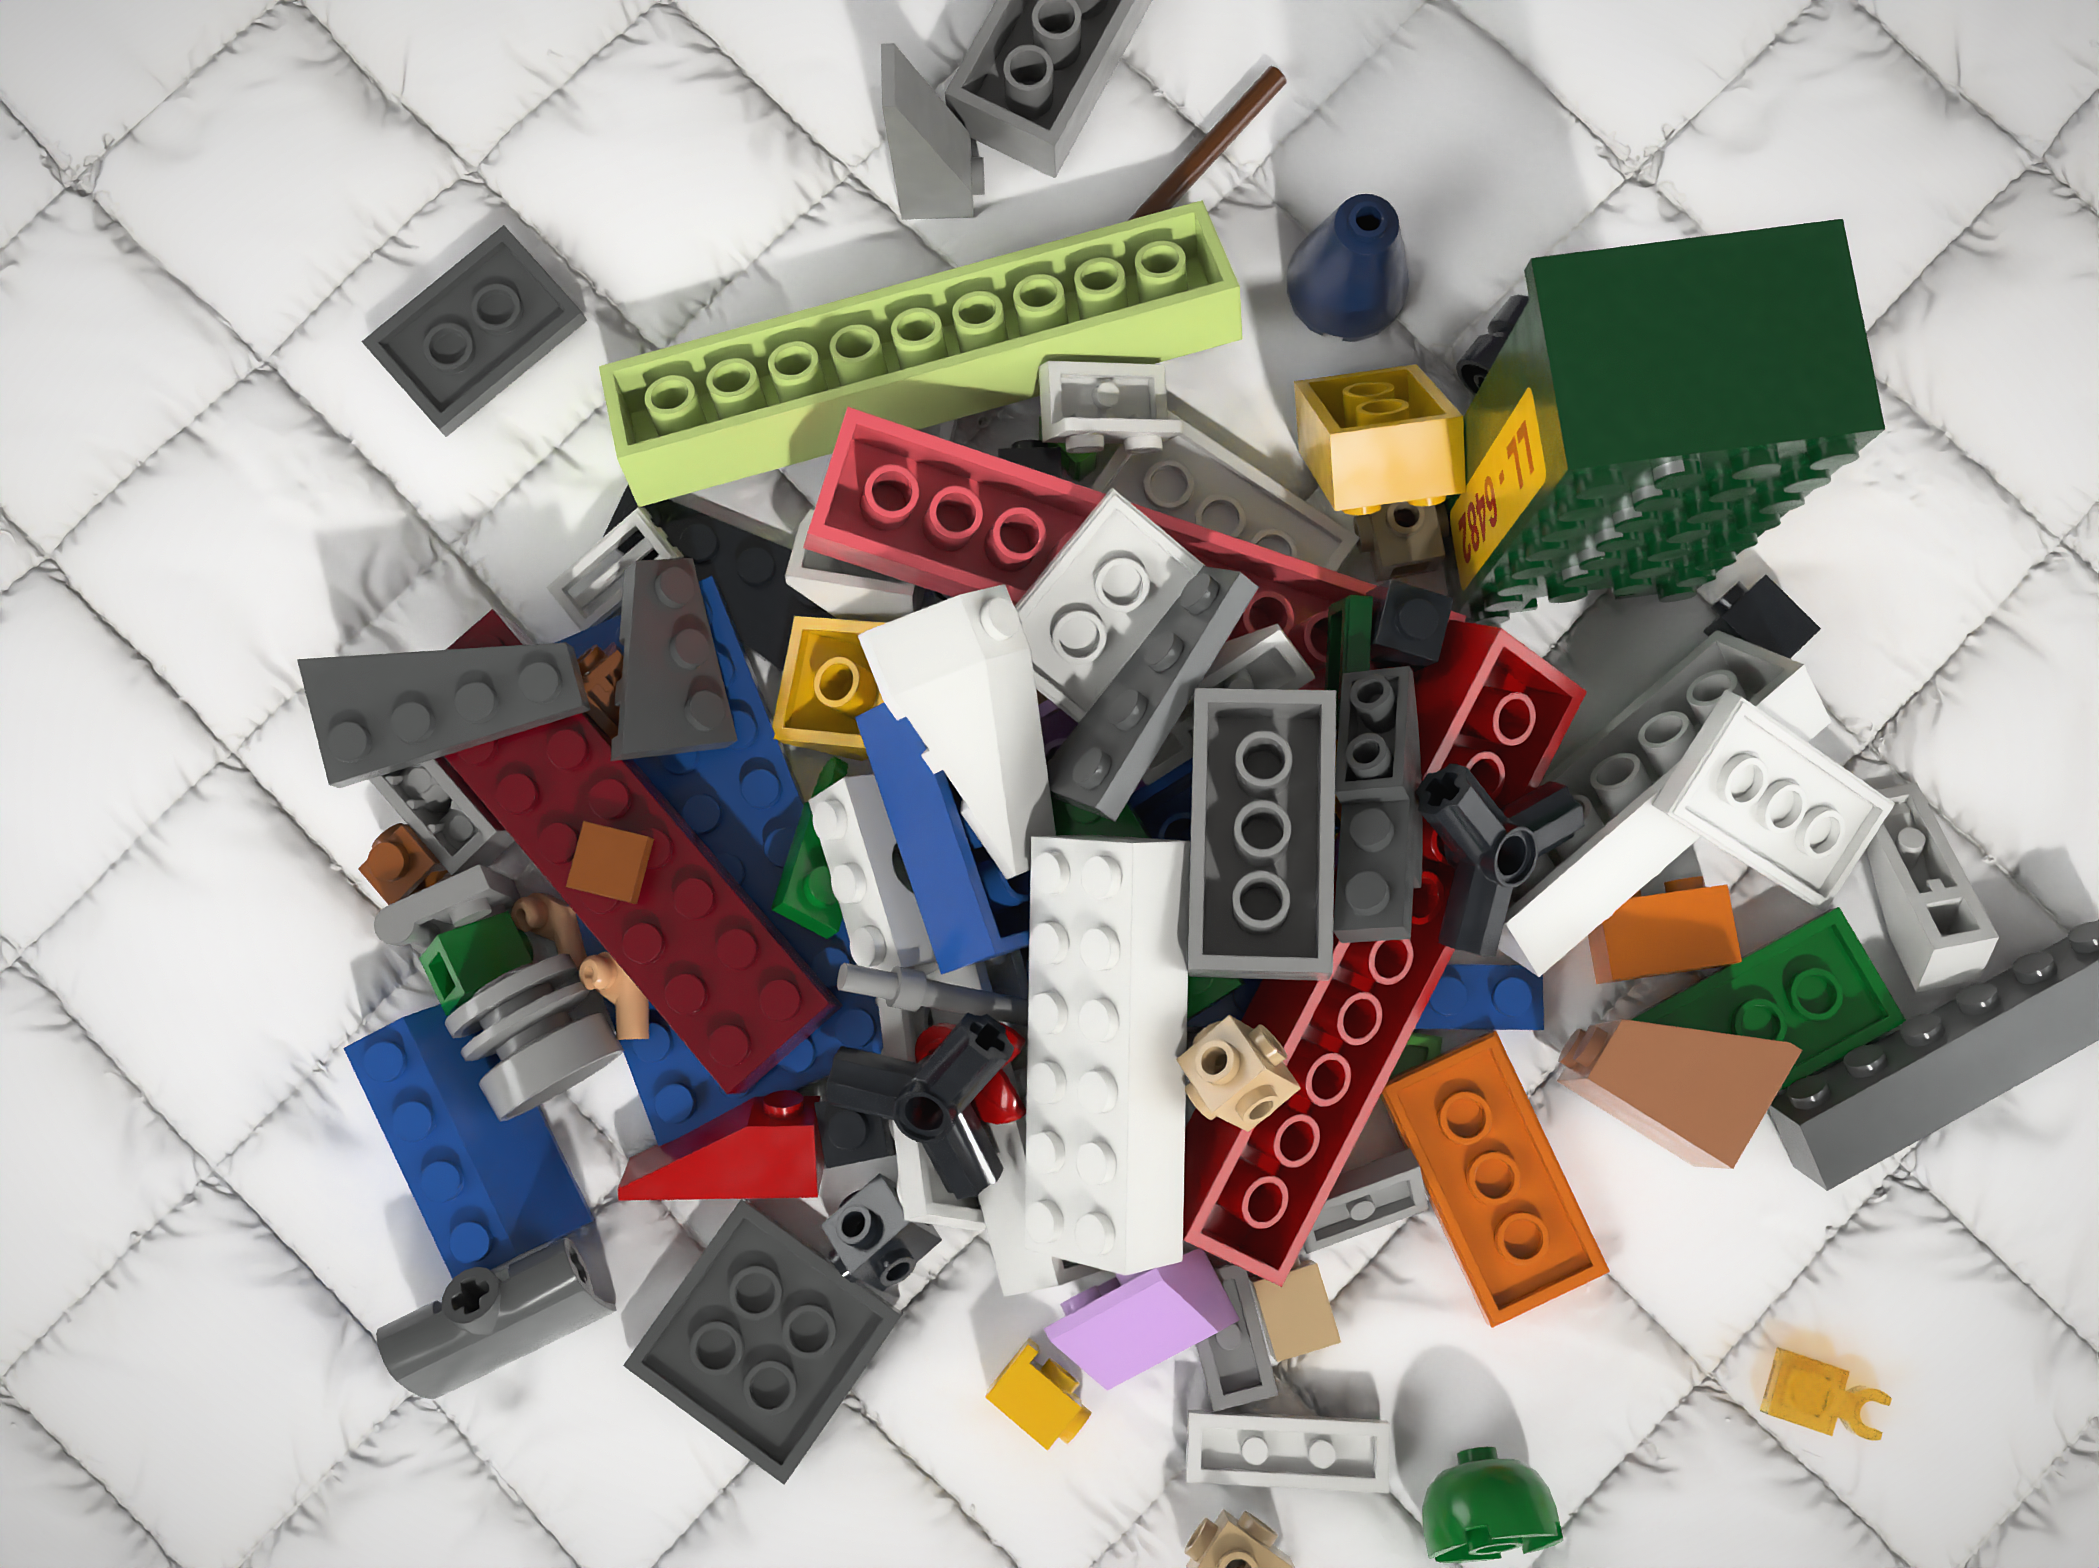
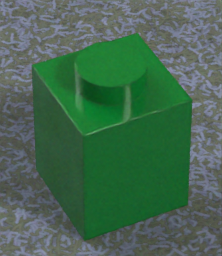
[419,911,534,1016]

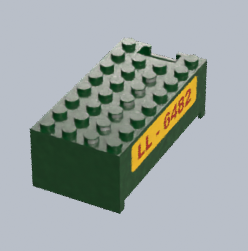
[1442,218,1885,626]

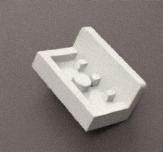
[1038,361,1183,454]

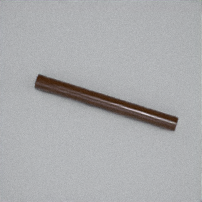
[1127,66,1287,221]

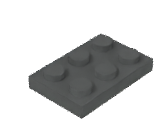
[361,225,587,437]

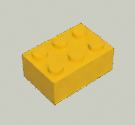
[1294,364,1466,515]

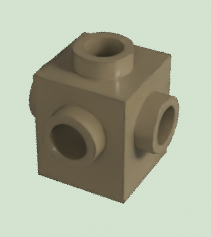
[1353,501,1449,582]

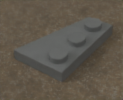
[610,558,738,761]

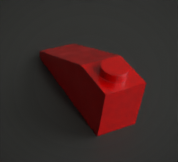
[618,1090,824,1201]

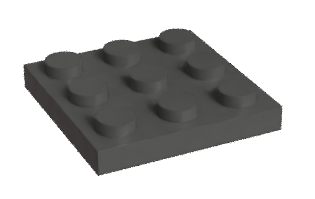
[623,1199,903,1485]

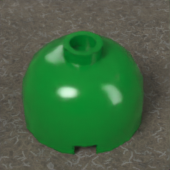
[1422,1446,1564,1563]

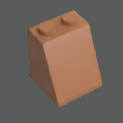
[1557,1019,1802,1169]

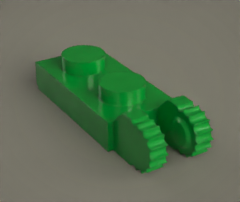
[771,756,849,939]

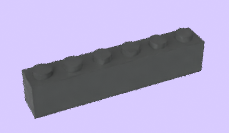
[1768,919,2099,1191]

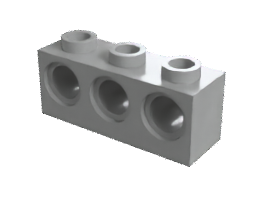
[369,756,515,875]

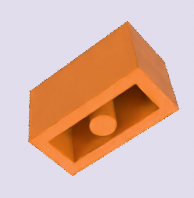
[1588,876,1742,985]

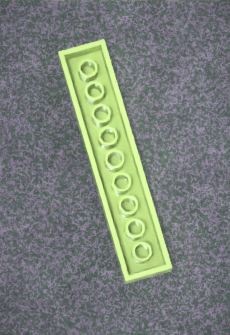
[599,200,1243,507]

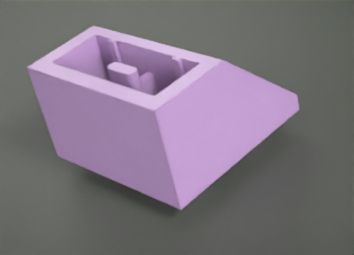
[1044,1248,1240,1391]

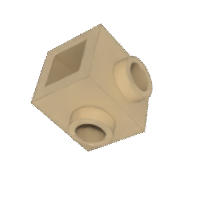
[1176,1015,1301,1132]
[1184,1509,1296,1568]

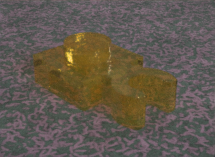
[1760,1347,1892,1441]

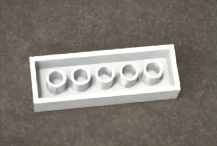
[1498,630,1832,977]
[1024,835,1190,1275]

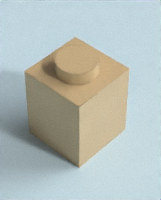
[1248,1257,1342,1362]

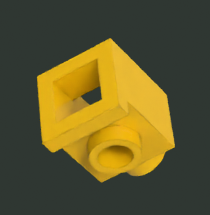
[985,1338,1092,1451]

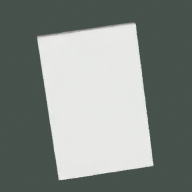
[1014,488,1205,723]

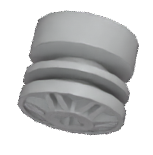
[445,954,624,1122]

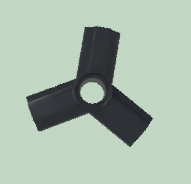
[1415,763,1585,957]
[826,1012,1014,1200]

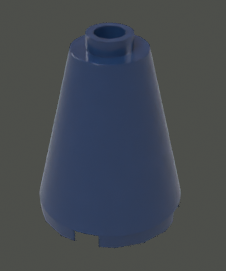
[1287,194,1409,342]

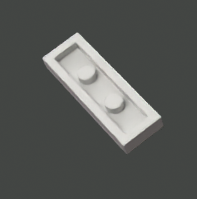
[1185,1410,1391,1493]

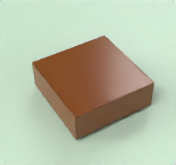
[566,821,654,904]

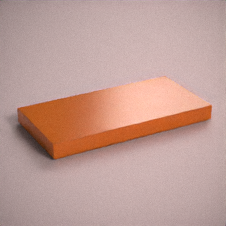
[1380,1030,1610,1328]

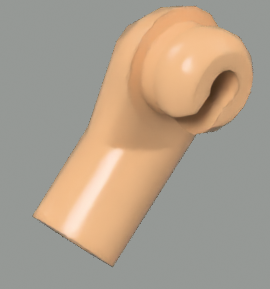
[511,893,587,971]
[579,952,649,1040]

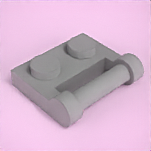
[374,864,521,954]

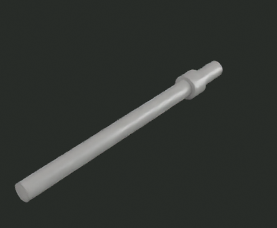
[837,963,1198,1051]

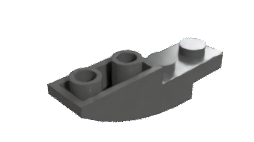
[1333,666,1423,943]

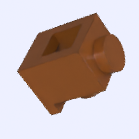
[358,823,454,905]

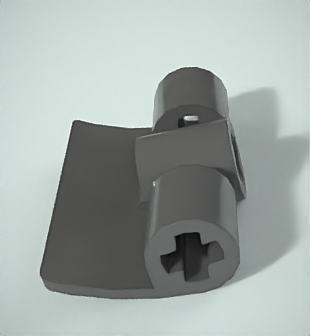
[376,1237,617,1399]

